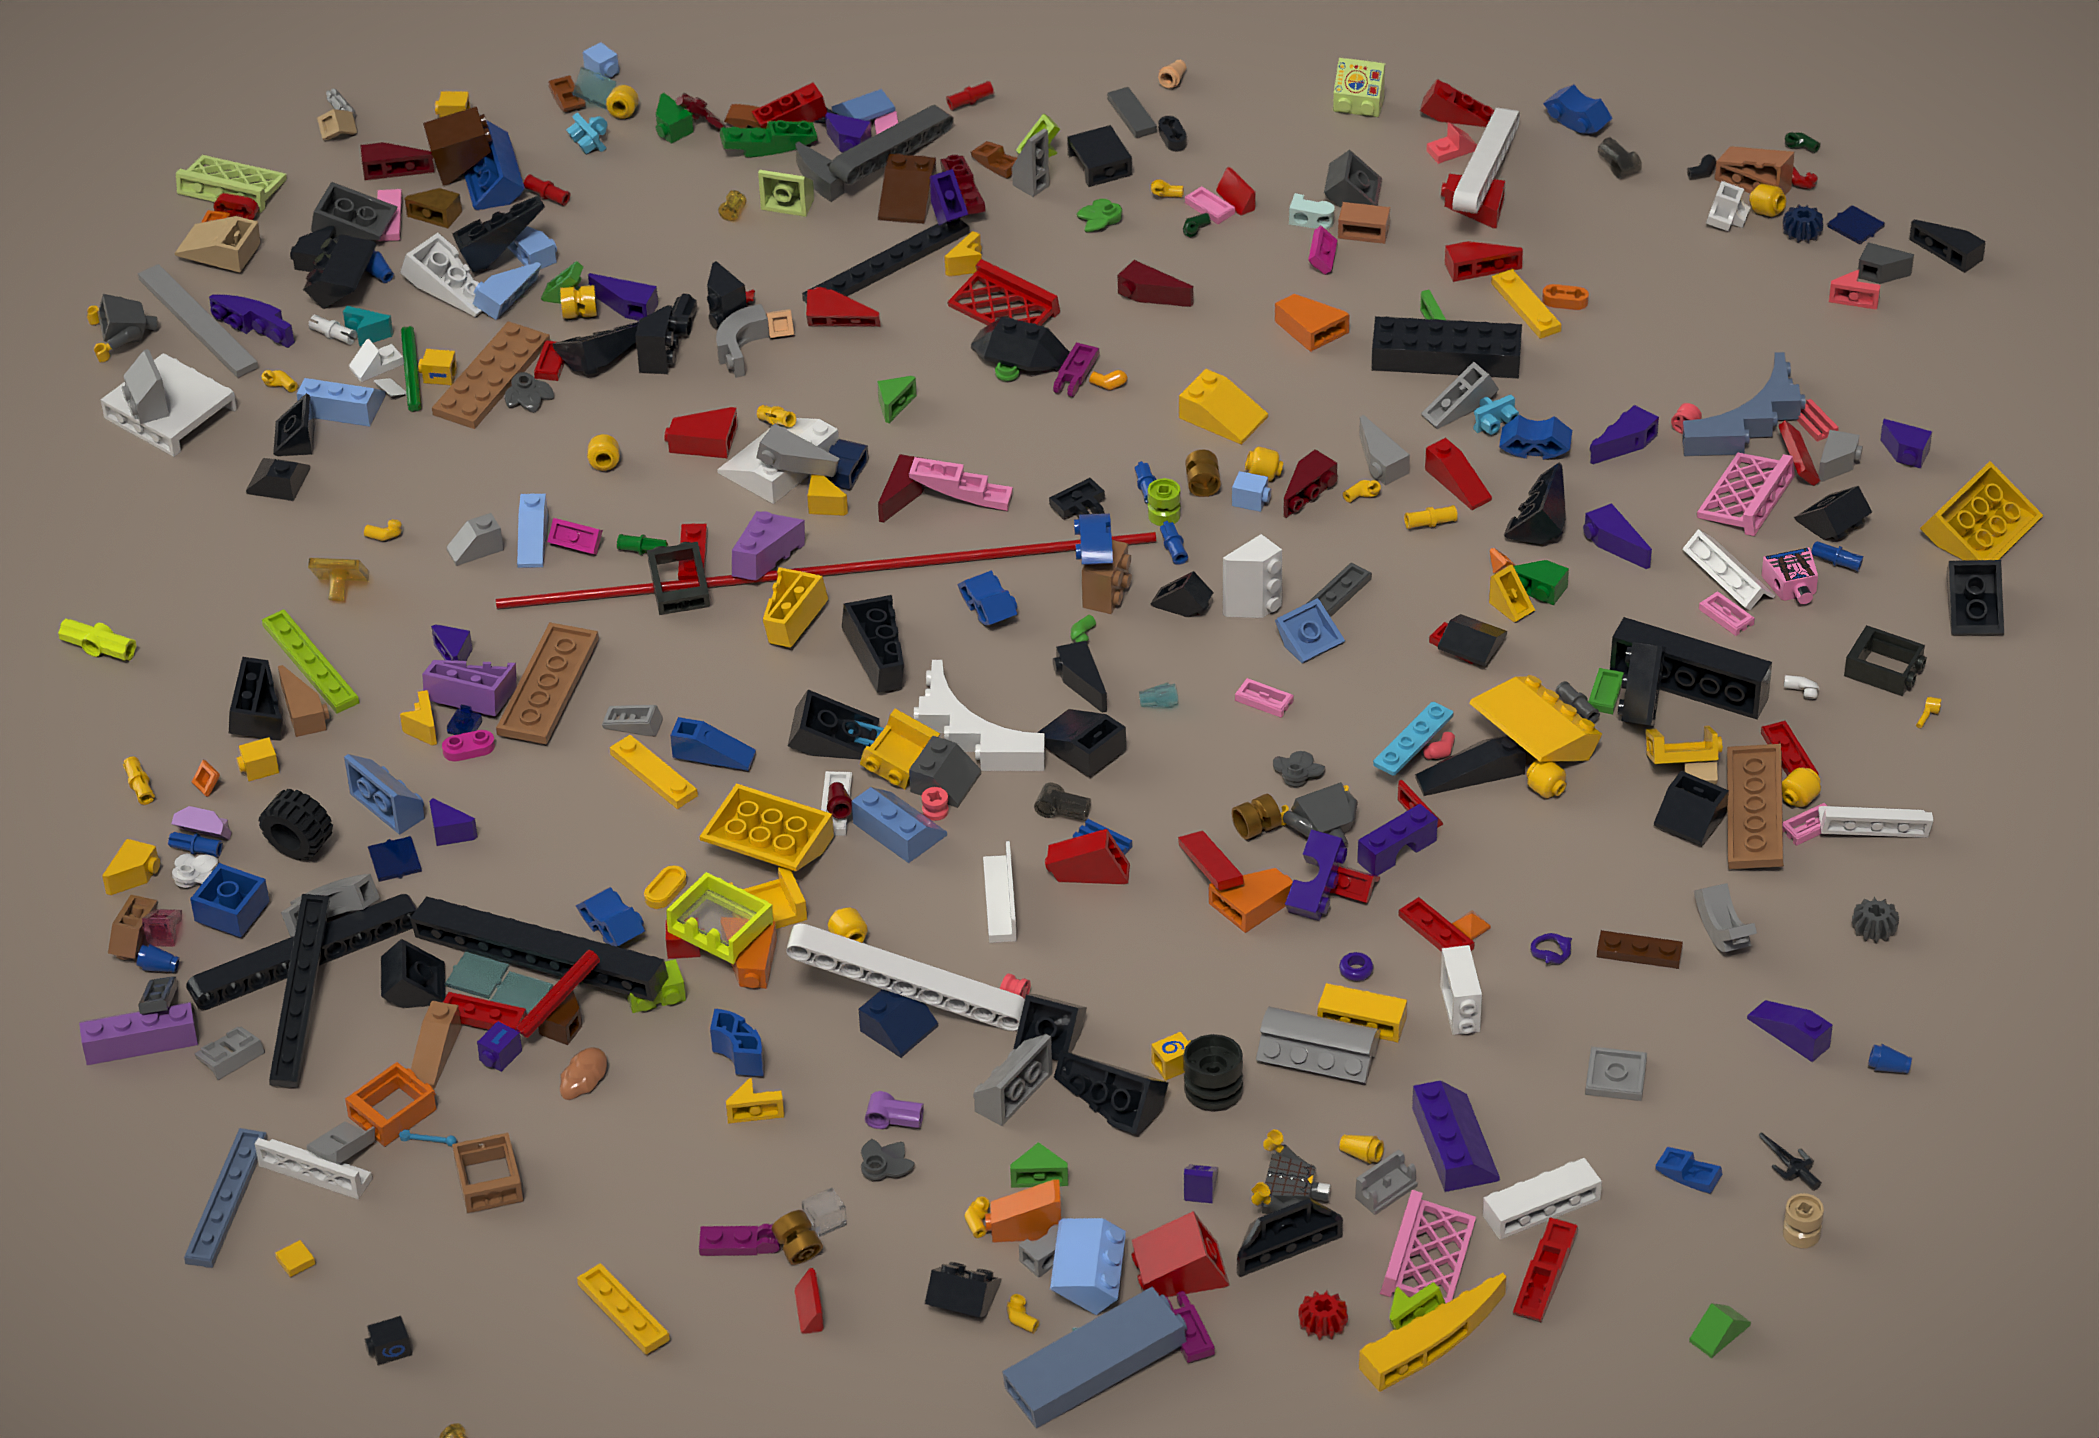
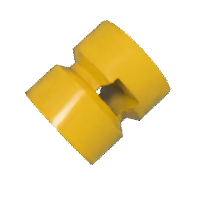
[560,285,597,319]

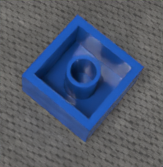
[190,863,270,937]

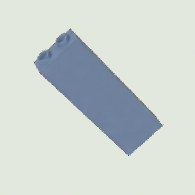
[1002,1287,1187,1429]

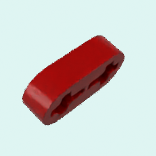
[213,193,259,220]

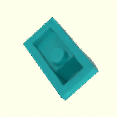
[343,306,393,346]

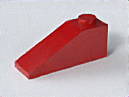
[1445,241,1523,282]
[806,287,881,327]
[1425,437,1492,510]

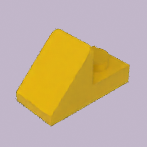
[944,231,982,276]
[400,690,437,745]
[726,1078,784,1124]

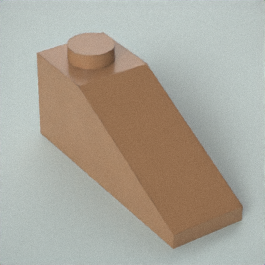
[278,665,330,737]
[108,895,157,960]
[411,1001,462,1089]

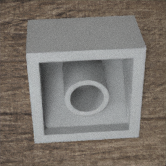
[121,349,169,424]

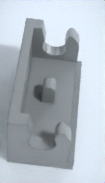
[1356,1149,1418,1215]

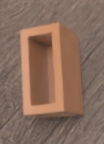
[1338,202,1390,244]

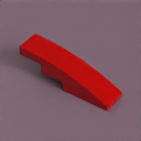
[1513,1217,1578,1322]

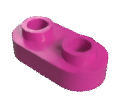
[442,730,495,761]

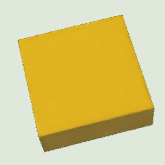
[275,1240,315,1277]

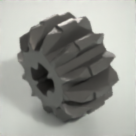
[1852,896,1899,943]

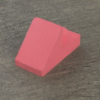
[1426,122,1477,164]
[1829,270,1881,310]

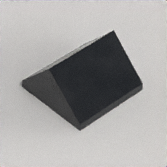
[273,393,314,456]

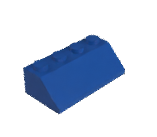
[464,120,525,210]

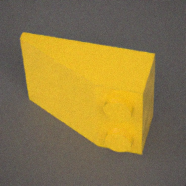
[1179,369,1268,445]

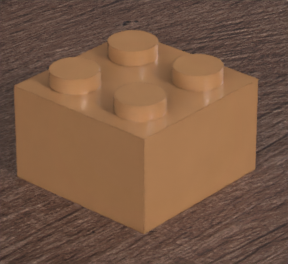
[1082,540,1132,614]

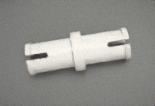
[309,315,357,345]

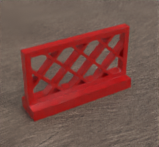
[947,259,1060,326]

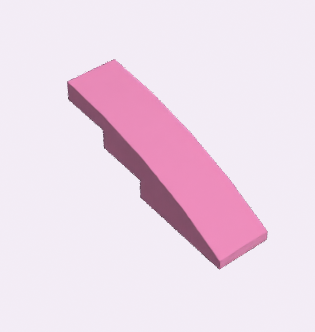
[909,457,1013,511]

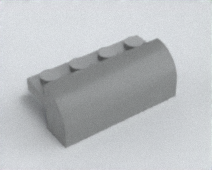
[1256,1006,1381,1083]

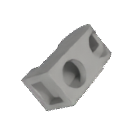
[1019,1224,1059,1278]

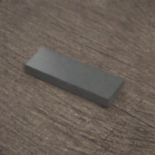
[1107,87,1157,138]
[1306,562,1372,617]
[138,976,178,1014]

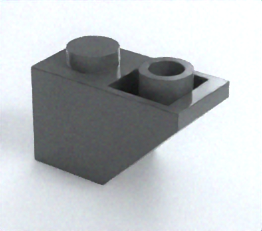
[1858,242,1914,284]

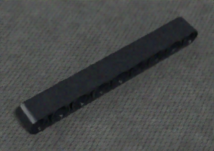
[186,894,417,1010]

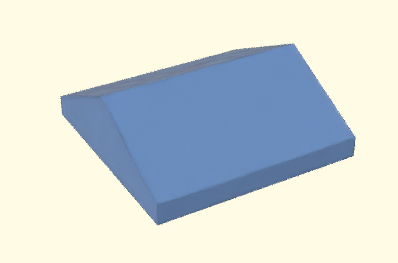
[832,89,895,121]
[1275,598,1345,663]

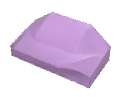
[171,806,232,840]

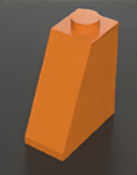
[1275,294,1349,352]
[1209,868,1293,933]
[720,918,777,989]
[985,1179,1061,1242]

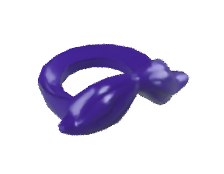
[1530,933,1572,965]

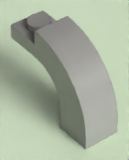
[716,304,769,378]
[281,874,380,937]
[1694,883,1757,952]

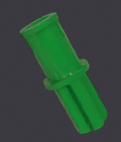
[617,534,668,555]

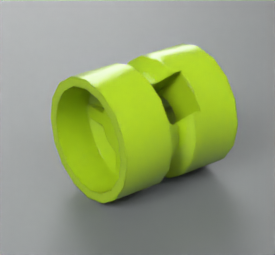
[1148,478,1181,526]

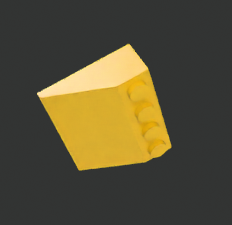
[1920,461,2043,560]
[1469,675,1602,762]
[699,783,834,871]

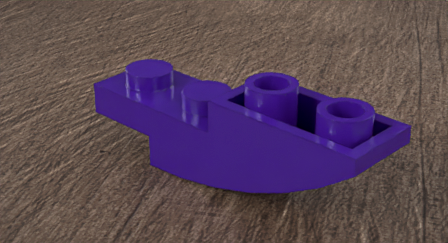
[209,294,295,348]

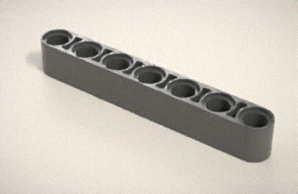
[829,105,954,185]

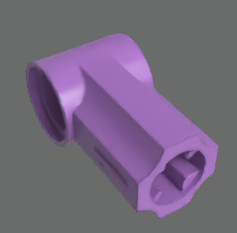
[865,1091,924,1129]

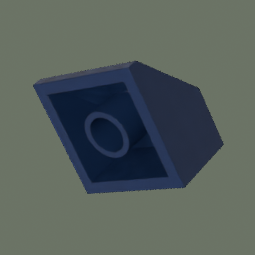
[858,989,938,1058]

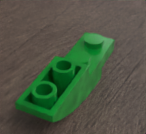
[720,120,818,157]

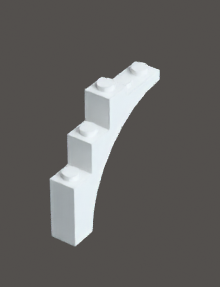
[914,660,1045,771]

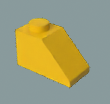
[102,839,160,895]

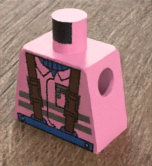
[1761,547,1818,604]

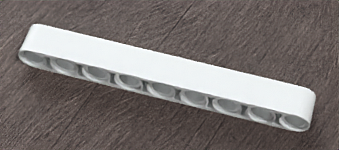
[1452,107,1520,213]
[786,924,1025,1031]

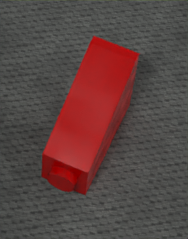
[1441,173,1505,229]
[664,407,738,459]
[1045,829,1130,885]

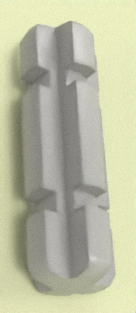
[326,88,356,118]

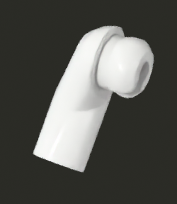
[1784,675,1819,699]

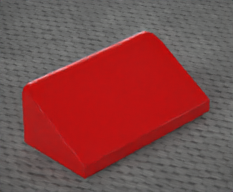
[1216,167,1255,216]
[1398,780,1443,828]
[794,1268,824,1334]

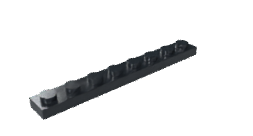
[802,219,970,303]
[269,894,330,1088]

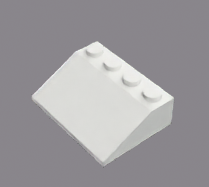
[717,418,839,504]

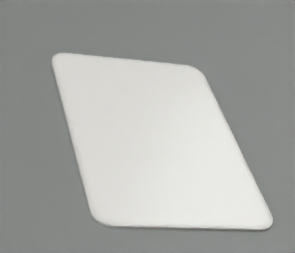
[374,378,406,396]

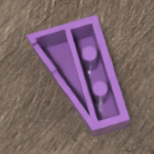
[732,511,805,580]
[422,660,517,716]

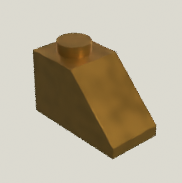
[405,188,462,229]

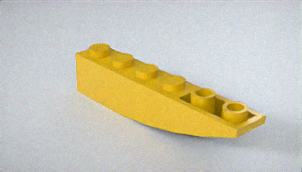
[1359,1273,1506,1392]

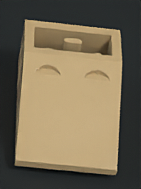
[175,216,260,273]

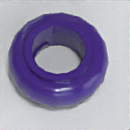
[1339,952,1373,981]

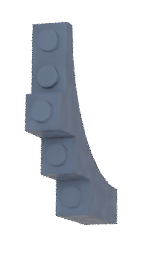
[1682,352,1805,456]

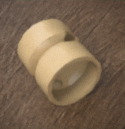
[1783,1193,1824,1248]

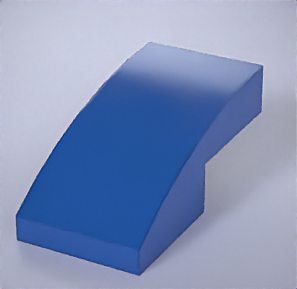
[1655,1147,1723,1194]

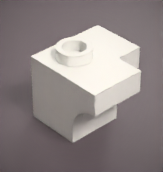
[1706,181,1750,231]

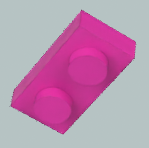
[1308,226,1338,274]
[547,518,603,555]

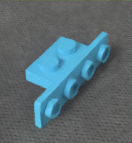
[1373,702,1454,776]

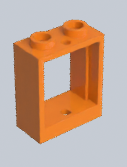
[345,1062,436,1147]

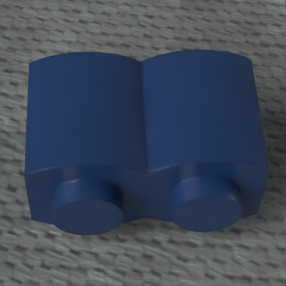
[825,439,869,489]

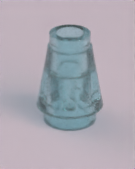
[1139,682,1179,708]

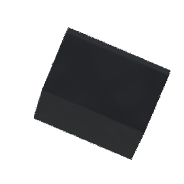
[1438,614,1507,666]

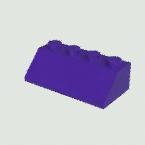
[1412,1080,1500,1192]

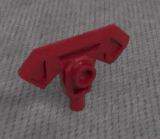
[676,92,725,129]

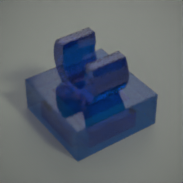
[447,704,482,735]

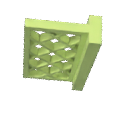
[176,155,287,212]

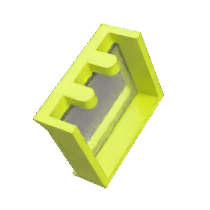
[666,872,773,965]

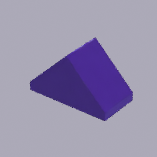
[431,624,473,661]
[429,798,478,846]
[1184,1164,1218,1204]

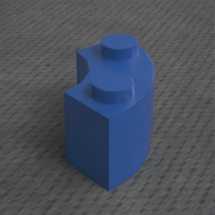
[1543,84,1612,133]
[1499,415,1573,459]
[1074,513,1113,565]
[957,570,1017,625]
[575,887,645,947]
[710,1008,764,1076]

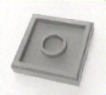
[1585,1046,1647,1101]

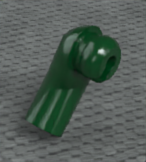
[1785,132,1821,153]
[1183,212,1211,237]

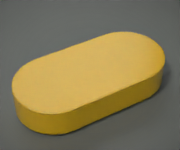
[644,866,687,909]

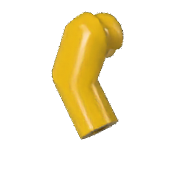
[261,370,298,393]
[364,519,402,541]

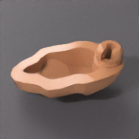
[560,1047,607,1100]

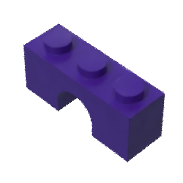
[1357,804,1438,876]
[1285,829,1347,921]

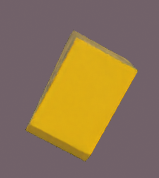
[807,474,848,516]
[1489,565,1535,622]

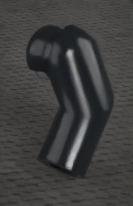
[1687,154,1716,179]

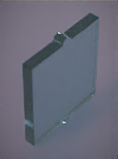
[572,67,616,109]
[445,952,509,999]
[491,971,553,1014]

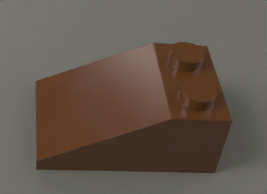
[878,154,937,224]

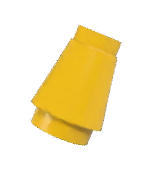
[1339,1134,1384,1164]

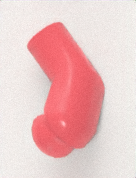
[1423,732,1455,760]

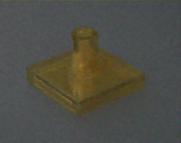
[308,558,369,601]

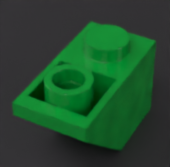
[1513,560,1569,605]

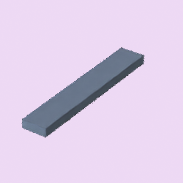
[184,1128,268,1268]

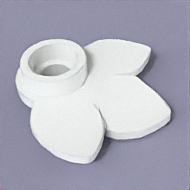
[172,854,218,888]

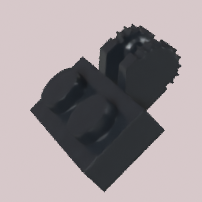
[1049,478,1105,519]

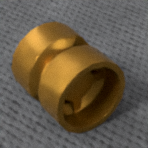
[1185,449,1221,497]
[1232,794,1282,839]
[771,1210,823,1265]

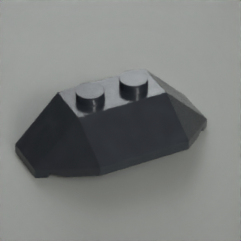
[971,316,1070,371]
[1237,1198,1343,1278]

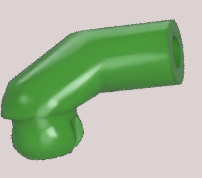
[1070,614,1096,642]

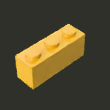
[1317,983,1407,1042]

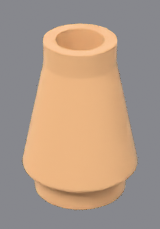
[1158,60,1186,88]

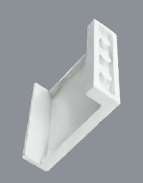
[101,353,237,457]

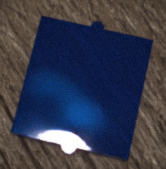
[1827,205,1885,245]
[368,836,422,882]

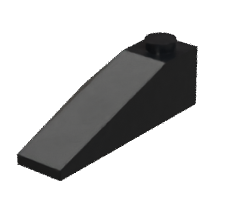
[452,195,545,273]
[553,322,639,375]
[1504,462,1566,544]
[1415,735,1526,796]
[1054,1050,1169,1135]

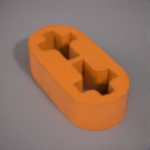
[1542,284,1589,310]

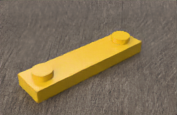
[1491,269,1562,339]
[610,735,698,809]
[577,1263,670,1355]

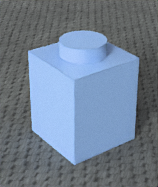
[583,42,619,82]
[1232,471,1272,512]

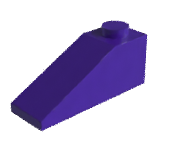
[1583,503,1652,569]
[1747,1000,1833,1062]

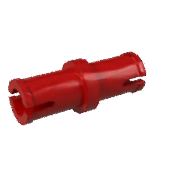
[946,81,994,110]
[523,174,570,206]

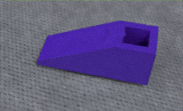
[588,273,658,321]
[1590,405,1659,464]

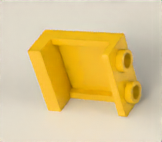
[860,708,940,790]
[1646,726,1723,764]
[730,867,807,929]

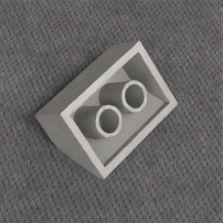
[973,1034,1052,1126]

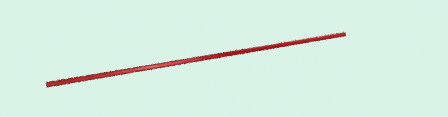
[496,532,1156,609]

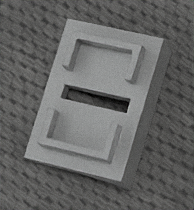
[195,1027,265,1080]
[307,1121,375,1164]

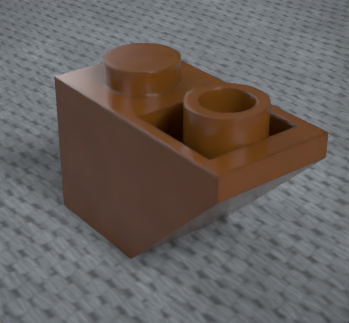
[538,990,582,1045]

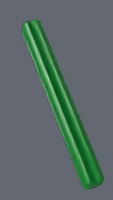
[401,326,421,412]

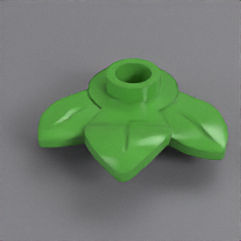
[1076,199,1122,232]

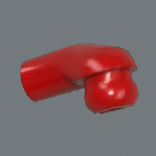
[1792,166,1818,189]

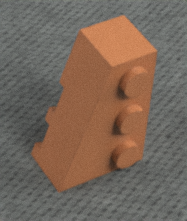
[1715,146,1795,195]

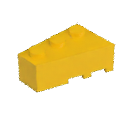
[763,567,828,648]

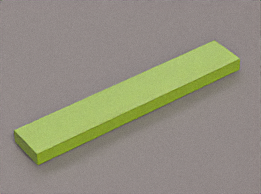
[261,609,359,714]

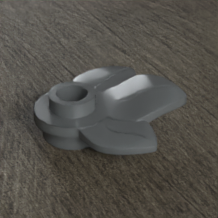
[504,372,554,413]
[1273,751,1325,786]
[861,1139,915,1180]

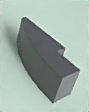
[795,142,844,202]

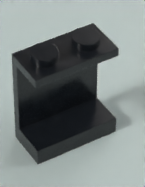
[1067,125,1132,187]

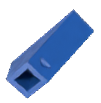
[670,717,756,771]

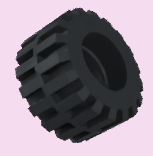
[259,789,333,861]

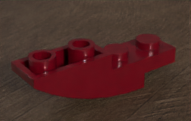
[940,155,986,215]

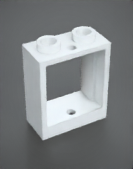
[1440,945,1482,1035]

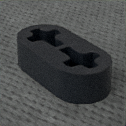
[1158,116,1187,152]

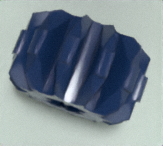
[1783,204,1824,243]

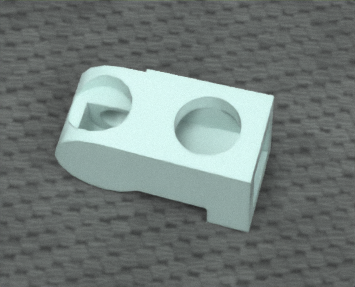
[1289,193,1335,229]

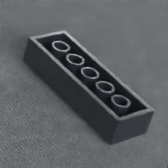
[1371,316,1522,379]
[1610,617,1772,720]

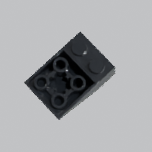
[1037,709,1126,777]

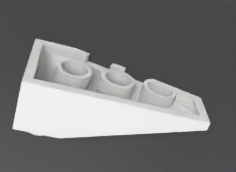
[400,233,483,317]

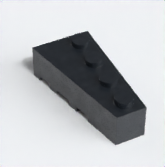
[841,595,904,693]

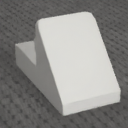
[349,339,404,382]

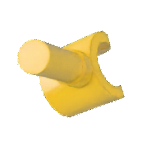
[1916,697,1941,729]

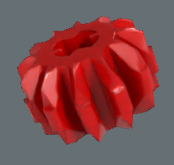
[1298,1290,1348,1341]

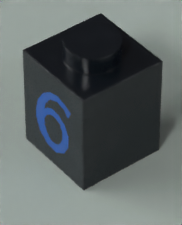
[364,1316,412,1365]

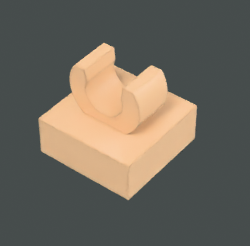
[766,309,794,338]

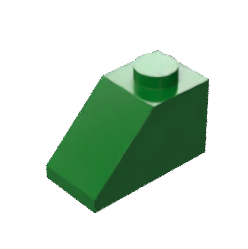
[656,93,693,144]

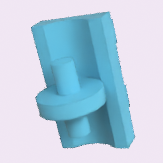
[566,112,607,155]
[1473,394,1519,435]

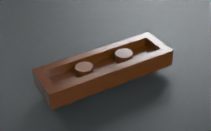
[1597,930,1683,969]

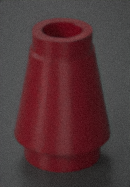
[827,782,852,819]

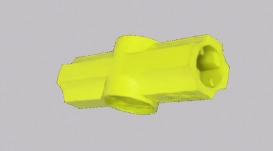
[58,618,137,661]

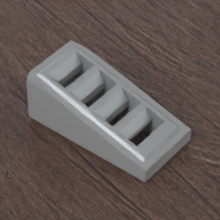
[602,705,663,736]

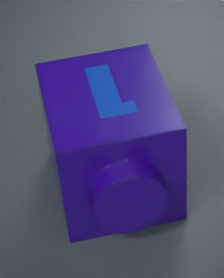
[477,1021,522,1072]

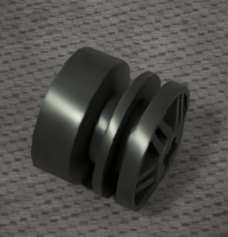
[1183,1034,1243,1110]

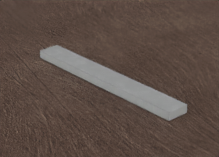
[138,264,258,378]

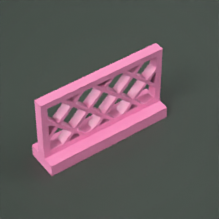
[1697,452,1795,536]
[1380,1190,1476,1303]

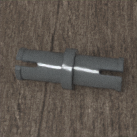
[1555,681,1600,723]

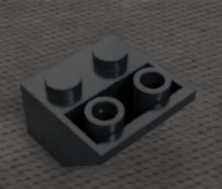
[635,305,679,374]
[1654,771,1729,846]
[925,1262,1002,1317]

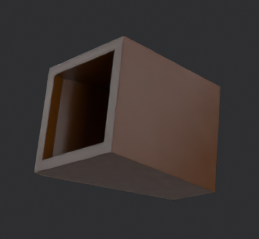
[423,106,492,186]

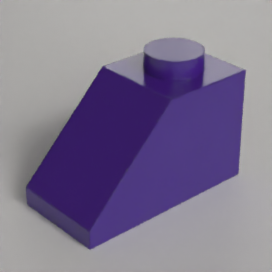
[826,112,872,152]
[930,169,968,225]
[1880,419,1932,469]

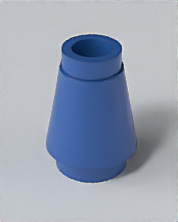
[365,250,394,283]
[137,944,180,973]
[1868,1043,1912,1074]

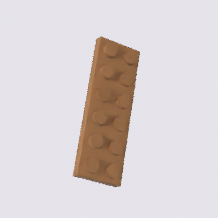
[432,321,550,429]
[496,622,599,745]
[1727,744,1784,869]

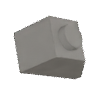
[1819,430,1863,481]
[447,513,503,566]

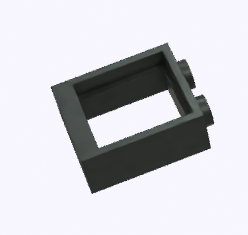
[647,542,710,615]
[1844,625,1927,696]

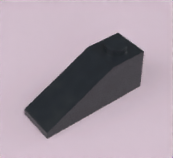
[1909,219,1986,273]
[1053,641,1107,713]

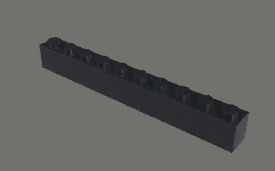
[410,896,668,1001]

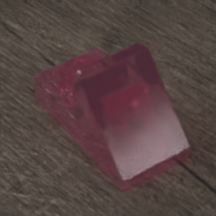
[142,909,182,947]

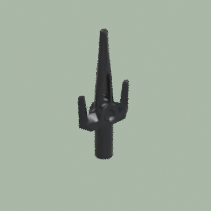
[1759,1132,1821,1190]

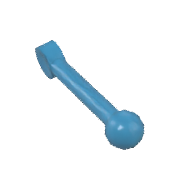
[399,1129,457,1146]

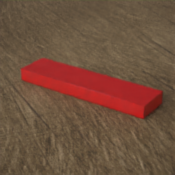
[1178,830,1244,891]

